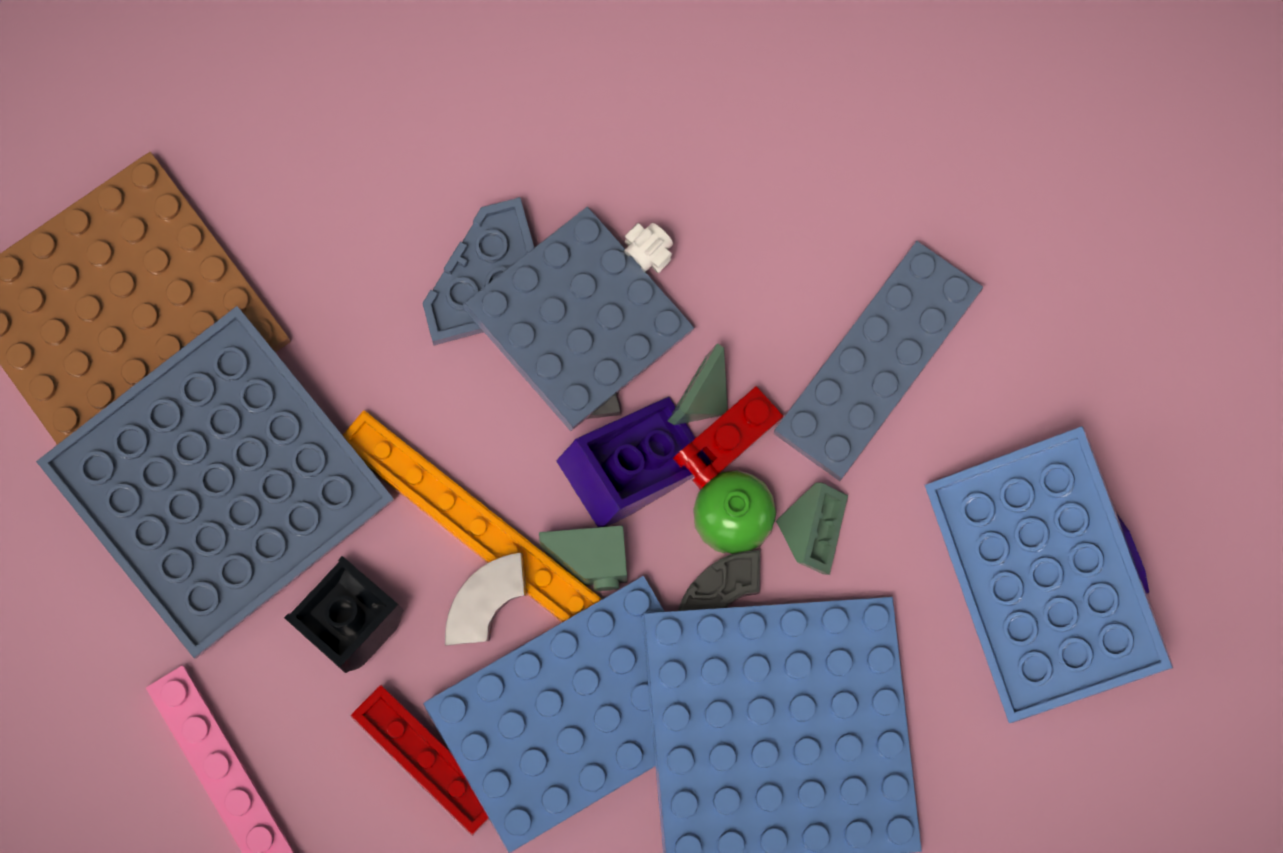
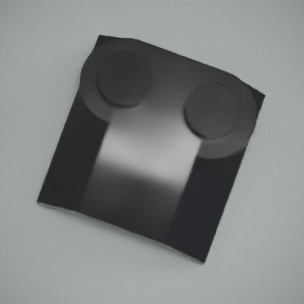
[284,556,404,673]

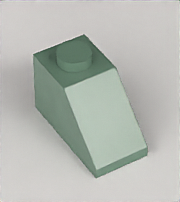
[539,526,627,591]

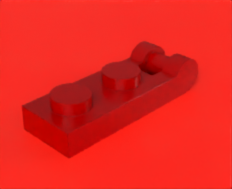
[673,386,784,490]

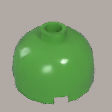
[693,470,776,554]

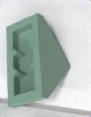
[668,344,728,425]
[776,483,848,575]

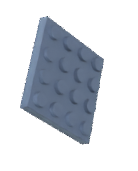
[463,206,694,431]

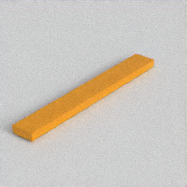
[343,410,602,622]

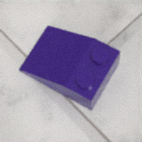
[556,397,711,527]

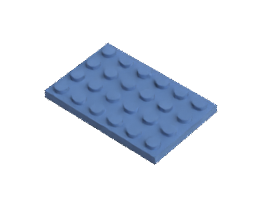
[925,426,1174,723]
[423,576,665,853]

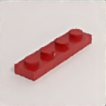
[350,685,489,836]

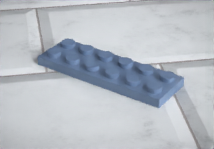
[774,241,983,481]

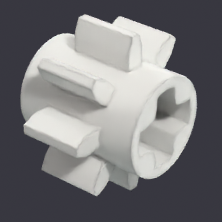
[623,223,673,273]

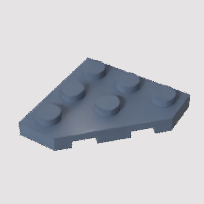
[422,197,534,345]

